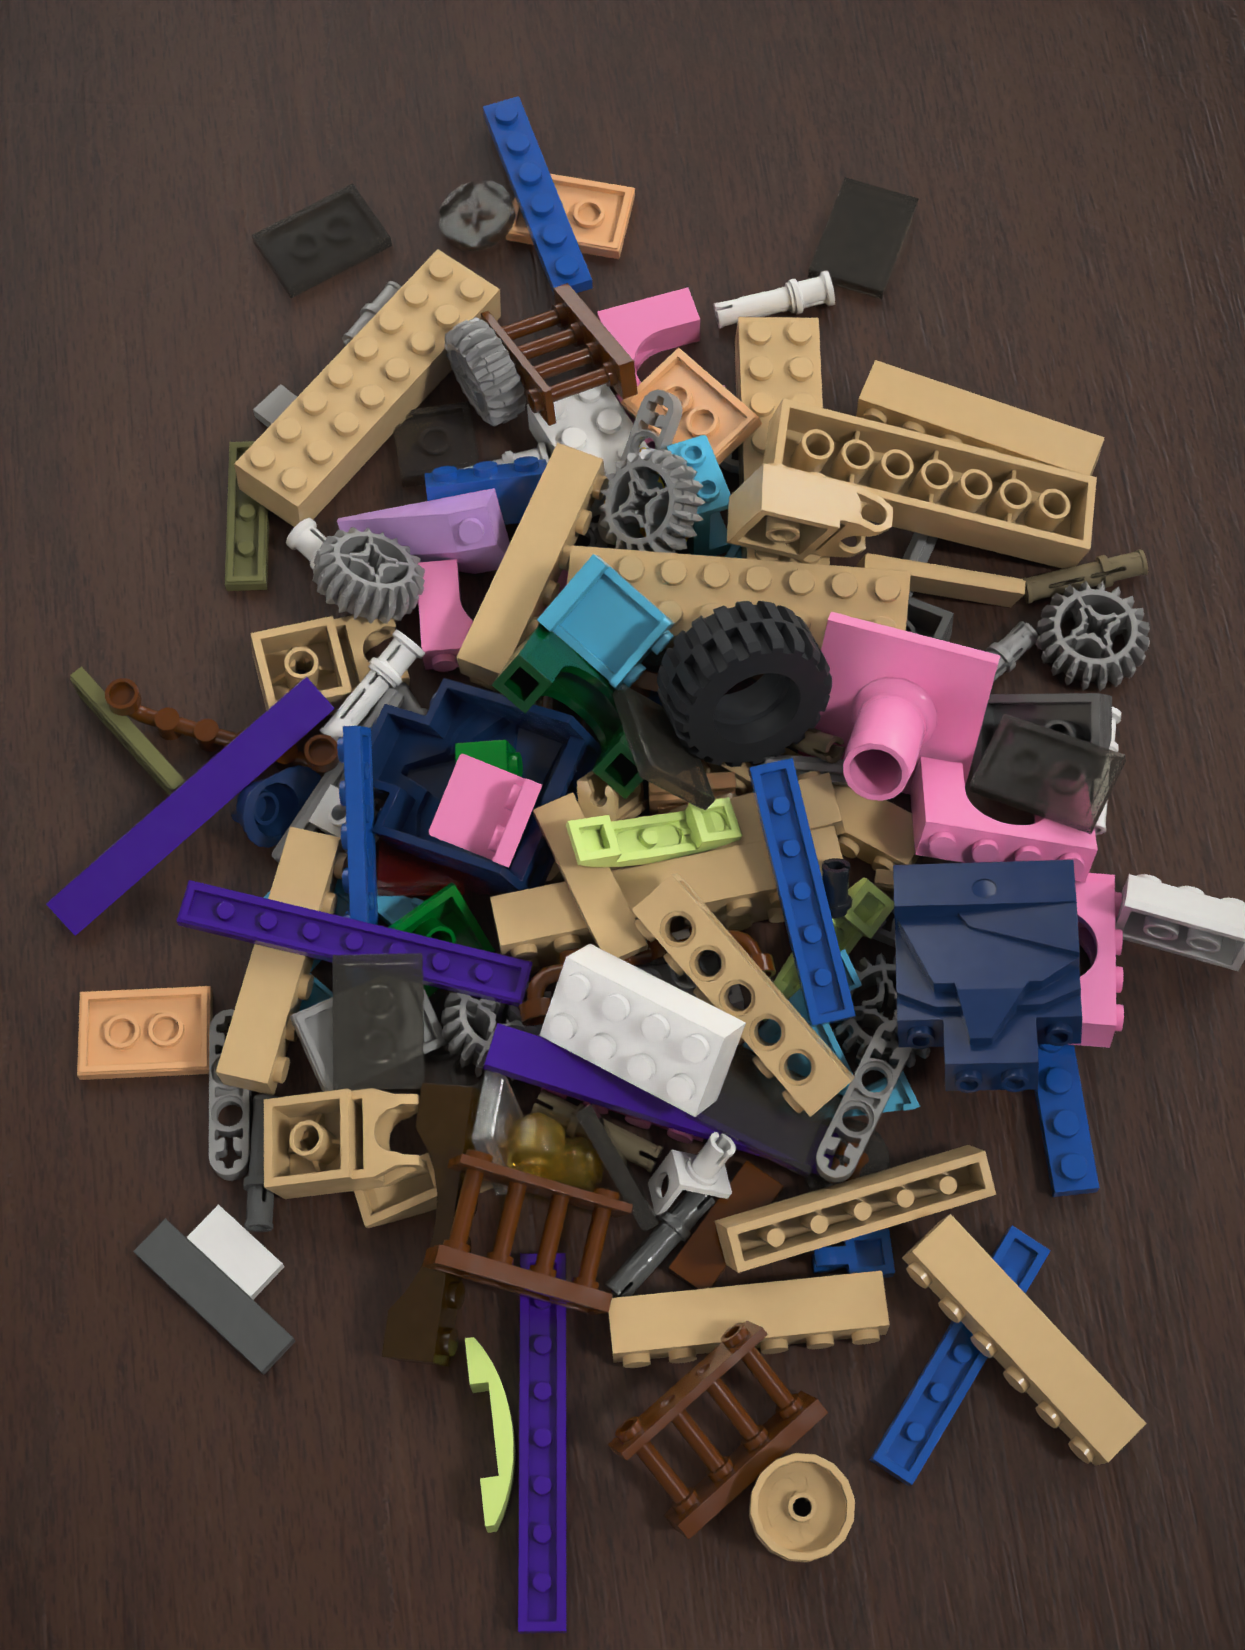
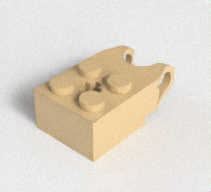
[727,463,893,560]
[250,615,410,716]
[264,1088,427,1199]

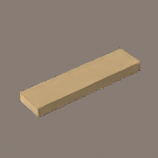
[855,553,1026,608]
[533,792,648,960]

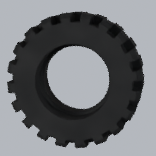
[657,601,832,767]

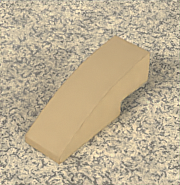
[354,1138,501,1228]

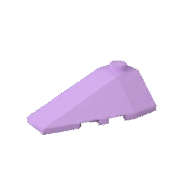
[337,488,510,574]

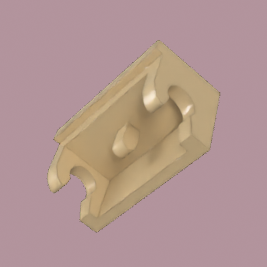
[577,771,649,821]

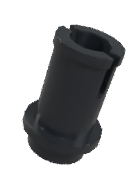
[822,858,852,918]

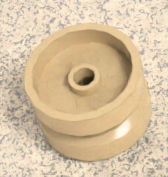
[749,1453,855,1562]

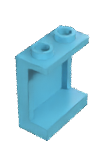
[667,435,732,556]
[537,554,675,688]

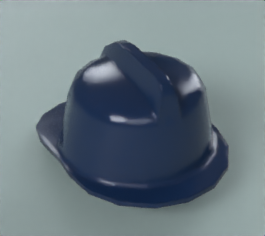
[231,765,322,848]

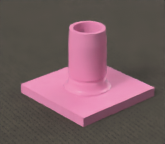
[798,612,1000,801]

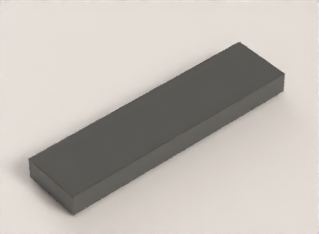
[133,1218,296,1375]

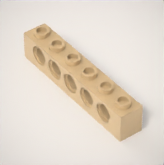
[632,873,855,1117]

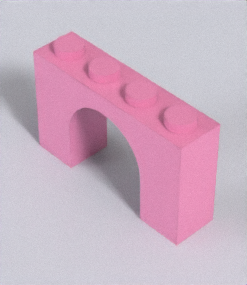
[597,287,725,449]
[418,559,568,672]
[910,756,1098,883]
[1068,873,1124,1048]

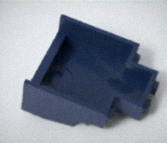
[371,678,602,894]
[893,860,1082,1093]

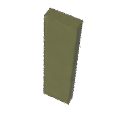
[225,441,270,591]
[70,666,185,796]

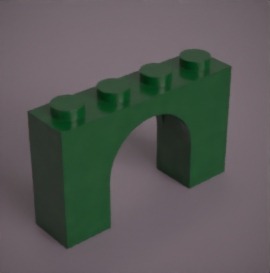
[492,623,671,799]

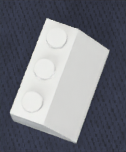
[1115,874,1245,971]

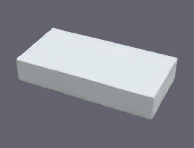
[187,1204,284,1300]

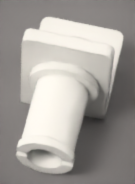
[648,1132,736,1216]

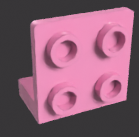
[429,754,542,868]

